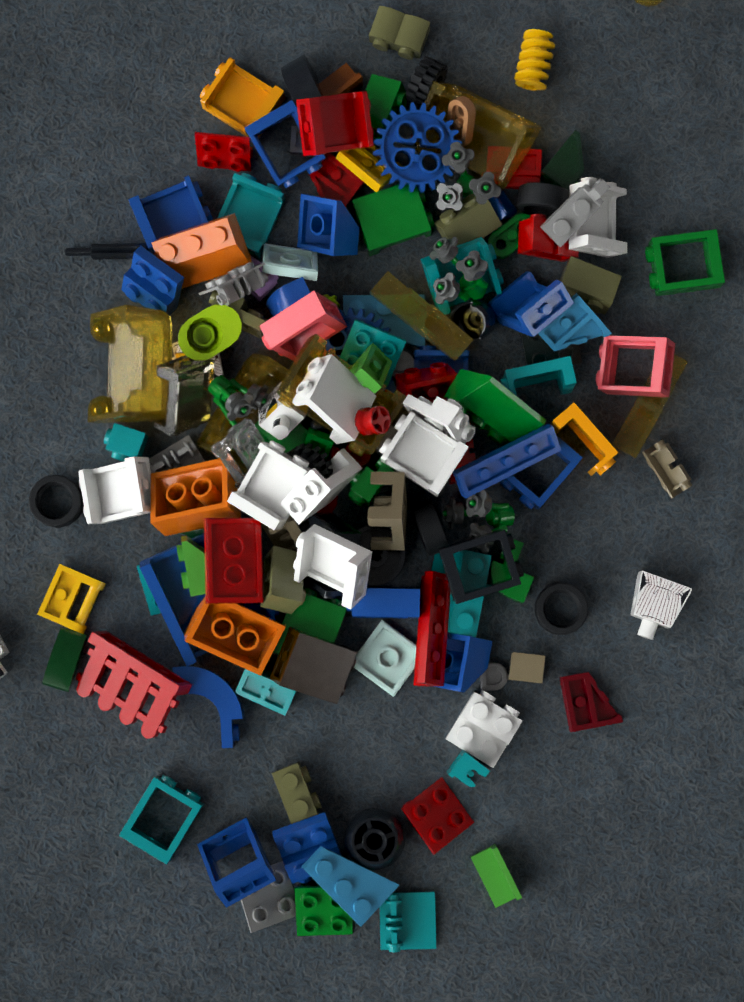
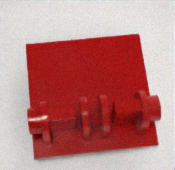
[195,132,253,172]
[401,777,474,855]

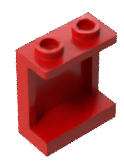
[296,91,374,156]

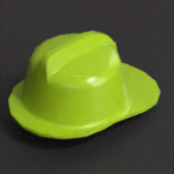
[178,304,242,361]

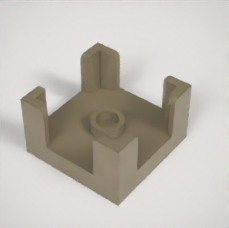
[367,472,408,550]

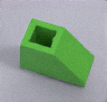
[176,536,205,597]

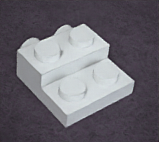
[403,394,475,444]
[446,690,522,768]

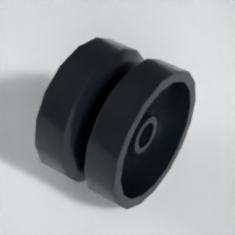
[358,525,405,587]

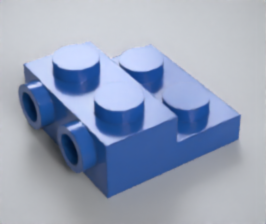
[121,246,184,321]
[272,812,342,884]

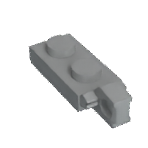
[540,178,610,247]

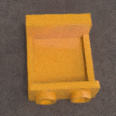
[200,57,285,139]
[550,403,619,476]

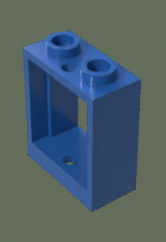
[245,100,325,188]
[499,425,583,510]
[346,588,420,619]
[197,817,276,908]

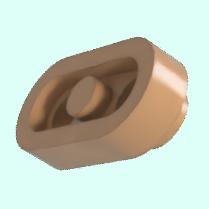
[447,96,476,147]

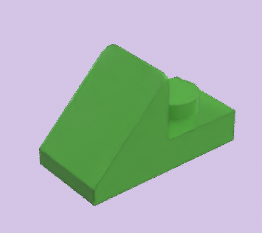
[349,343,392,394]

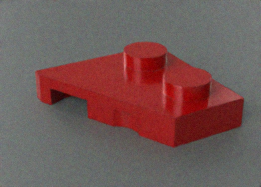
[309,153,365,208]

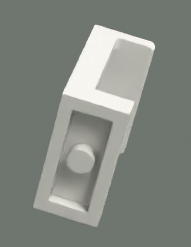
[569,177,627,258]
[292,354,376,444]
[379,411,469,497]
[227,440,311,531]
[281,448,363,524]
[78,456,151,524]
[293,524,372,610]

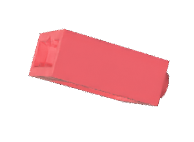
[260,290,347,361]
[596,335,676,397]

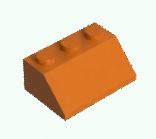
[152,213,252,288]
[150,457,241,536]
[184,597,286,676]

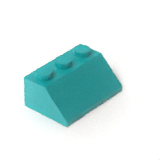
[431,550,492,637]

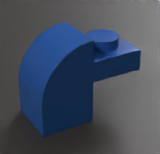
[266,277,310,317]

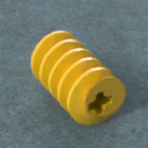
[514,29,556,91]

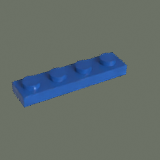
[453,424,561,498]

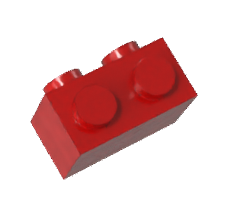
[395,362,458,406]

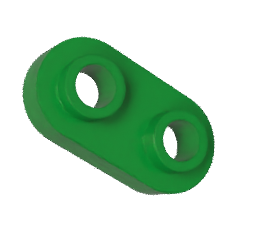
[487,214,530,259]

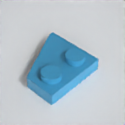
[538,293,612,351]

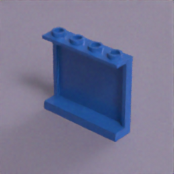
[140,533,280,666]

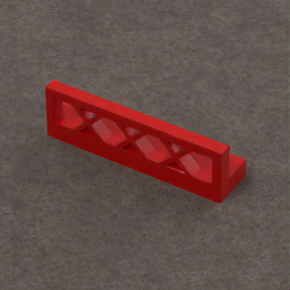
[413,571,451,687]

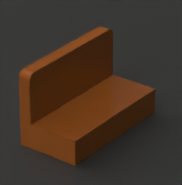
[319,63,363,96]

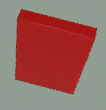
[204,518,263,604]

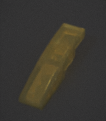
[369,271,473,361]
[612,354,688,458]

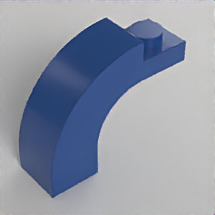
[173,666,245,748]

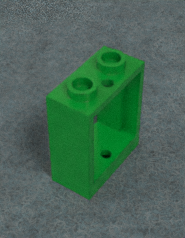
[645,229,725,296]

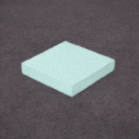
[262,243,318,281]
[354,620,416,697]

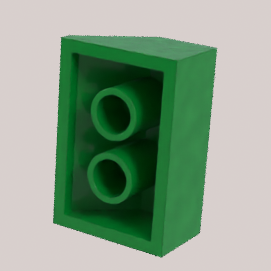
[444,369,546,444]

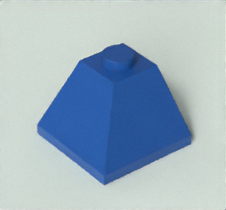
[297,194,359,256]
[433,633,493,692]

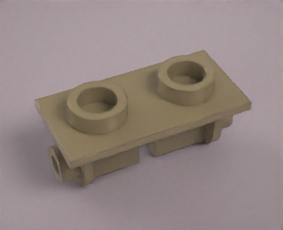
[642,439,693,499]

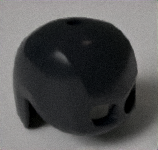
[449,300,496,342]

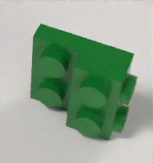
[348,457,395,507]

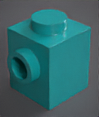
[104,423,149,462]

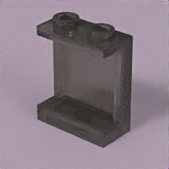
[154,355,215,436]

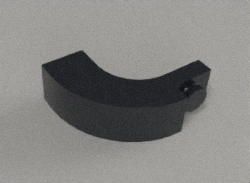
[281,54,324,107]

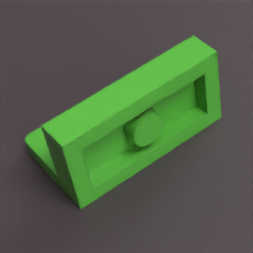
[470,844,522,908]

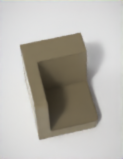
[508,652,545,683]

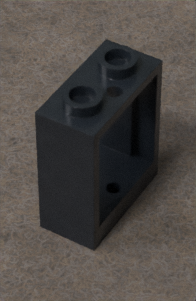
[438,529,524,604]

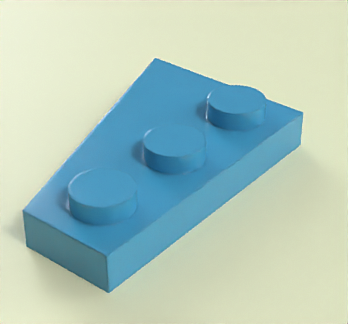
[301,846,399,927]

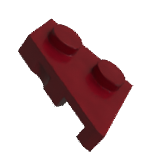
[559,672,623,732]

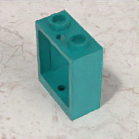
[119,774,204,865]

